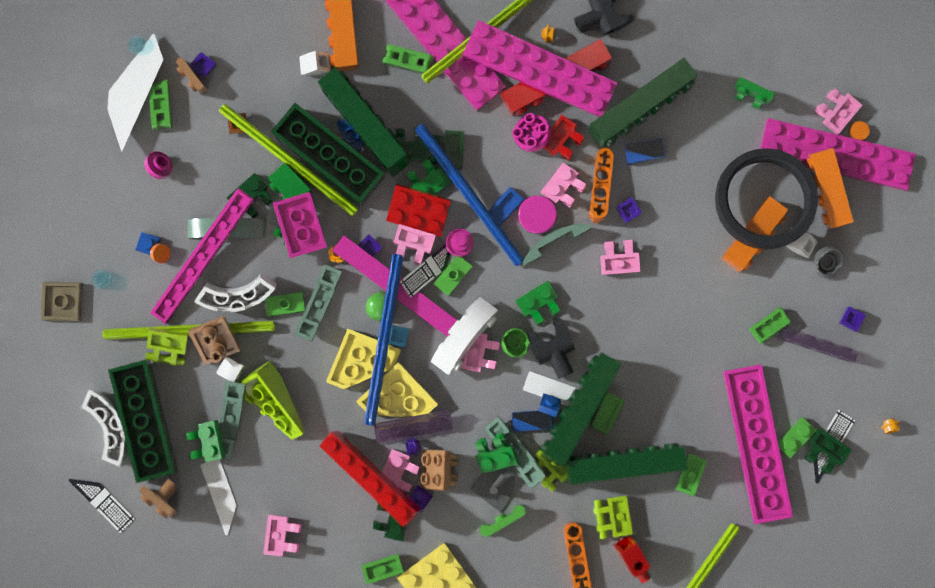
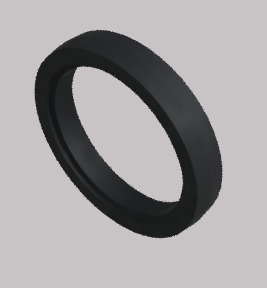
[715,148,818,249]

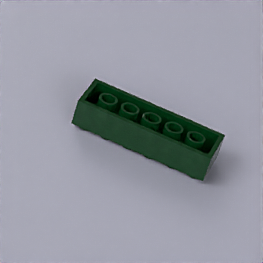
[588,57,698,149]
[317,68,410,178]
[271,103,385,206]
[540,352,622,468]
[108,359,178,483]
[565,443,688,485]

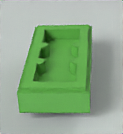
[434,257,472,296]
[265,292,305,317]
[749,307,792,344]
[590,392,625,435]

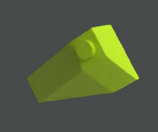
[239,361,305,440]

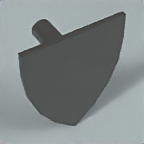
[470,466,514,512]

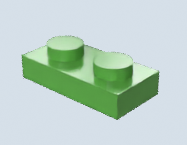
[778,417,817,458]
[675,453,707,497]
[361,553,404,584]

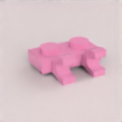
[814,89,862,134]
[541,162,586,208]
[394,224,436,266]
[600,240,640,275]
[461,333,500,373]
[382,449,420,492]
[264,515,302,556]

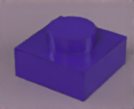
[189,52,217,79]
[615,197,642,224]
[357,234,383,257]
[838,306,866,332]
[409,485,433,513]

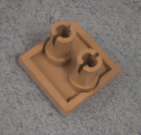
[188,316,241,365]
[421,450,459,490]
[139,479,178,519]

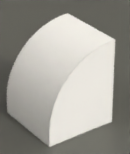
[300,51,331,75]
[786,227,817,258]
[216,357,245,382]

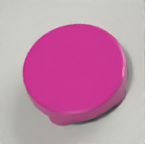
[512,113,552,152]
[518,196,557,234]

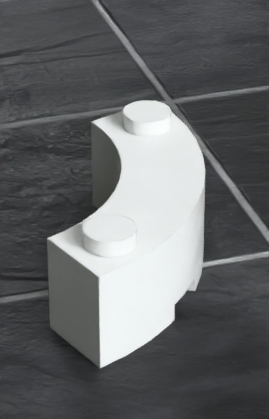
[194,273,277,312]
[431,297,498,375]
[81,390,128,467]

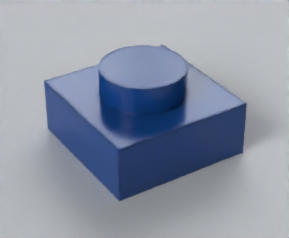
[135,232,161,255]
[538,393,561,417]

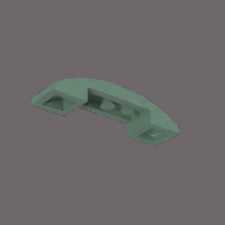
[188,218,264,239]
[522,224,592,267]
[294,264,342,342]
[219,380,246,459]
[484,417,547,489]

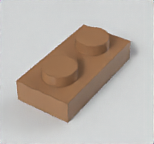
[175,57,207,95]

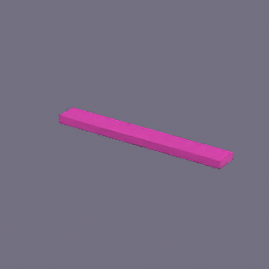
[150,188,255,324]
[332,235,457,337]

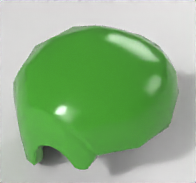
[365,291,396,322]
[501,328,530,358]

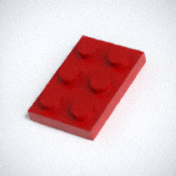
[386,184,452,237]

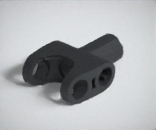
[574,0,635,36]
[527,317,575,379]

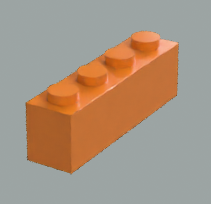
[325,0,359,71]
[806,148,854,229]
[721,196,788,272]

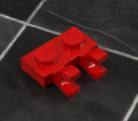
[543,115,584,161]

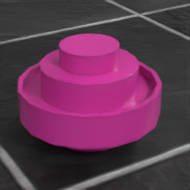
[144,151,173,179]
[446,229,474,257]

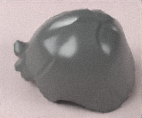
[814,246,844,278]

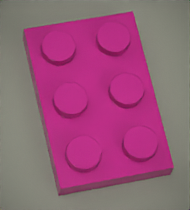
[273,192,327,258]

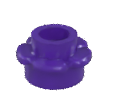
[406,437,421,456]

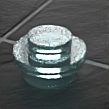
[127,35,145,54]
[91,270,111,289]

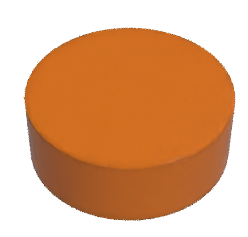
[849,121,870,140]
[150,243,171,263]

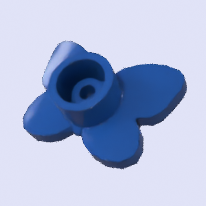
[337,119,365,152]

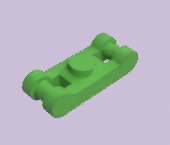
[382,44,434,74]
[149,80,172,130]
[480,504,525,537]

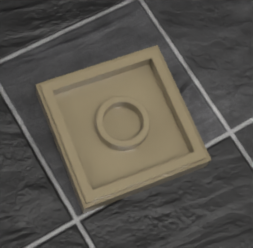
[41,282,82,321]

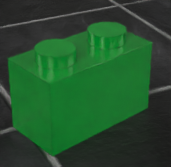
[268,163,312,200]

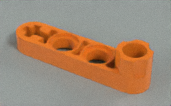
[588,148,614,224]
[564,522,592,588]

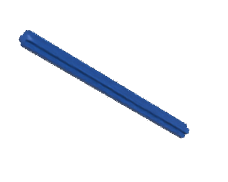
[415,124,524,266]
[364,254,403,426]

